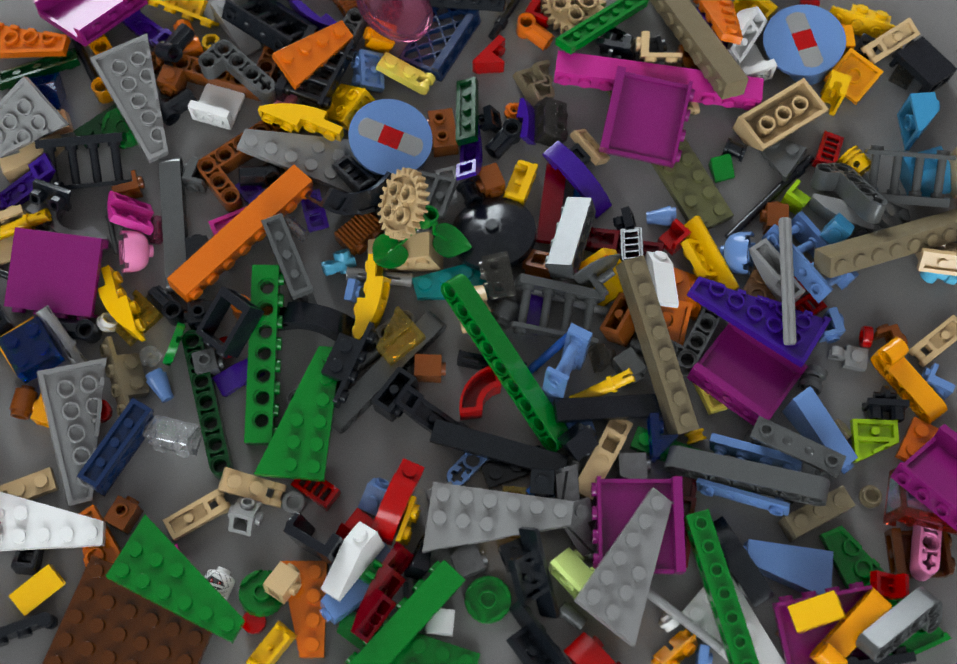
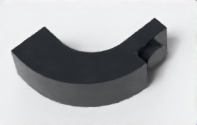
[279,302,355,341]

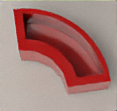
[459,366,501,421]
[563,632,621,664]

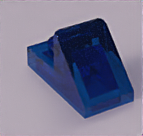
[647,413,679,464]

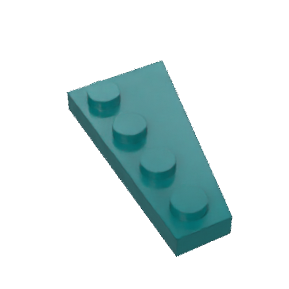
[412,264,507,301]

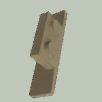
[100,336,150,417]

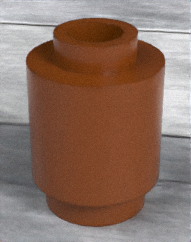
[9,385,38,420]

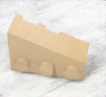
[367,232,444,272]

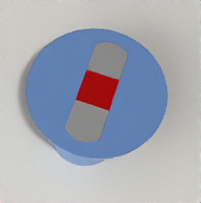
[763,4,846,85]
[348,99,433,176]

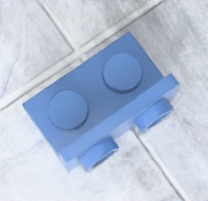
[351,49,385,93]

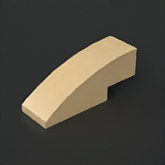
[0,133,65,183]

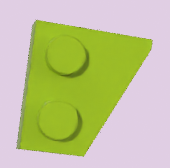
[850,419,899,463]

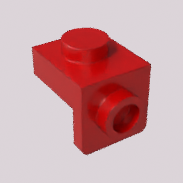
[870,570,909,600]

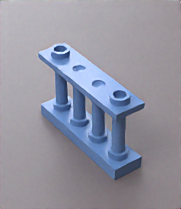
[761,211,859,303]
[542,323,593,405]
[696,433,803,516]

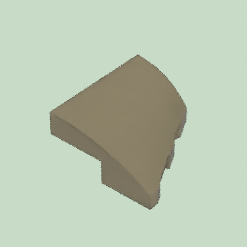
[512,59,555,109]

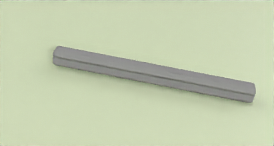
[778,217,797,345]

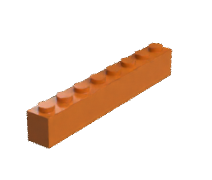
[167,164,313,302]

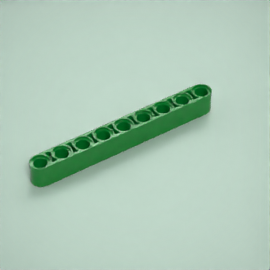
[441,274,568,452]

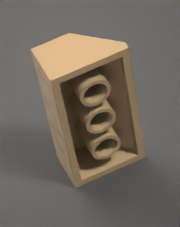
[732,78,829,151]

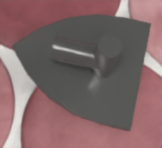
[572,254,621,297]

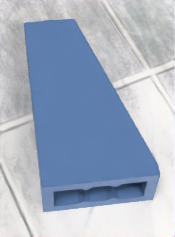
[782,386,858,474]
[743,539,833,595]
[319,542,403,625]

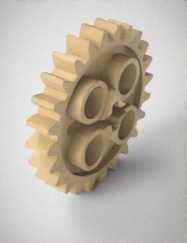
[541,0,606,34]
[377,167,430,240]

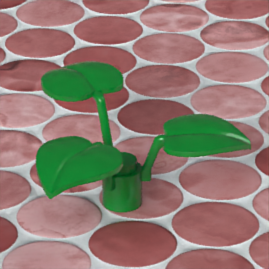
[372,198,472,269]

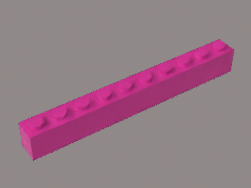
[554,50,764,111]

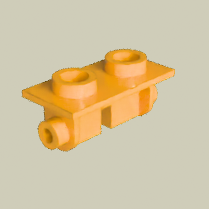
[651,629,698,664]

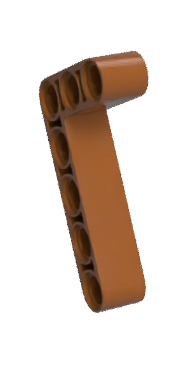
[172,45,280,101]
[197,120,289,213]

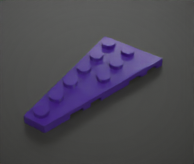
[686,276,832,368]

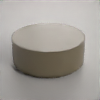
[834,418,852,440]

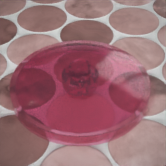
[356,0,433,43]

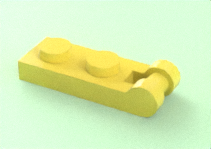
[376,52,436,95]

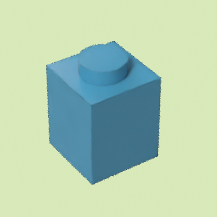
[820,212,855,244]

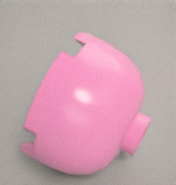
[118,230,154,273]

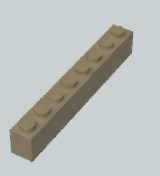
[649,0,749,100]
[814,209,957,278]
[616,255,699,438]

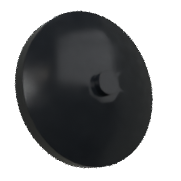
[452,197,537,272]

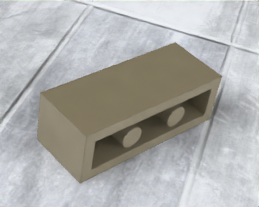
[778,485,856,542]

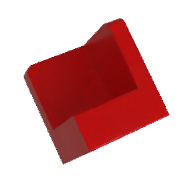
[525,0,549,30]
[657,219,691,256]

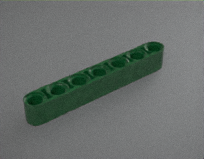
[182,330,234,480]

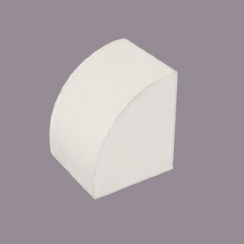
[424,608,455,637]

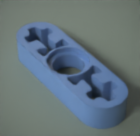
[447,434,493,486]

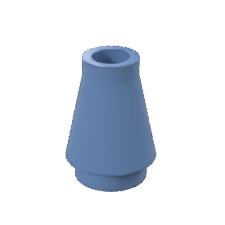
[646,206,677,226]
[145,368,174,403]

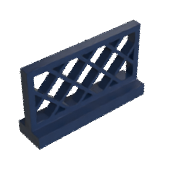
[398,7,481,82]
[77,398,158,497]

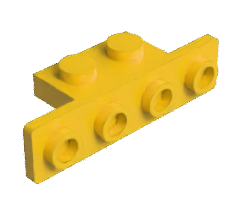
[147,0,220,28]
[829,4,903,49]
[680,215,739,290]

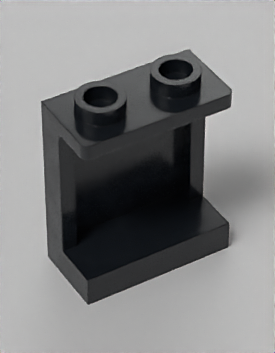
[889,36,957,93]
[283,512,344,566]

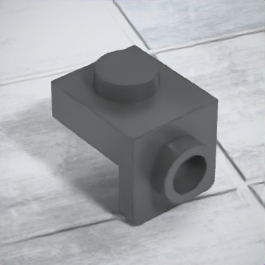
[182,156,207,193]
[191,348,225,377]

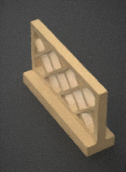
[915,242,957,276]

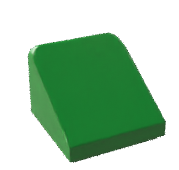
[708,154,735,183]

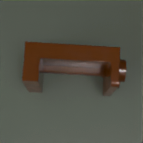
[884,527,956,578]

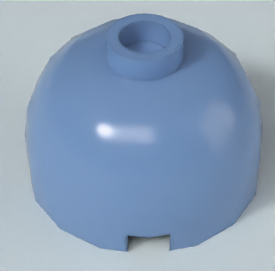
[720,231,755,275]

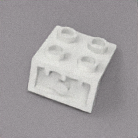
[738,44,777,81]
[187,83,245,130]

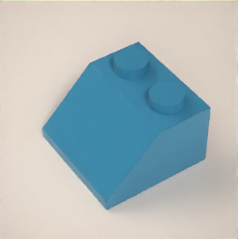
[897,92,940,151]
[900,146,951,196]

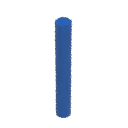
[527,332,567,374]

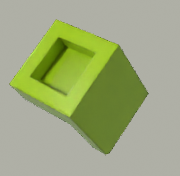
[781,179,811,215]

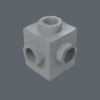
[228,497,264,537]

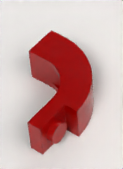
[372,458,425,545]

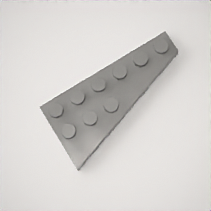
[90,33,169,164]
[0,76,69,158]
[237,129,367,193]
[36,358,107,507]
[422,482,574,553]
[574,487,672,647]

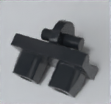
[596,32,636,61]
[30,178,72,212]
[862,386,910,423]

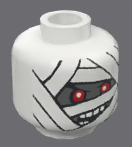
[205,566,235,600]

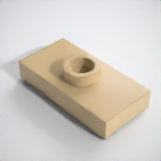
[569,129,610,166]

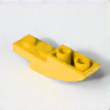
[258,103,344,142]
[352,254,391,340]
[98,265,146,342]

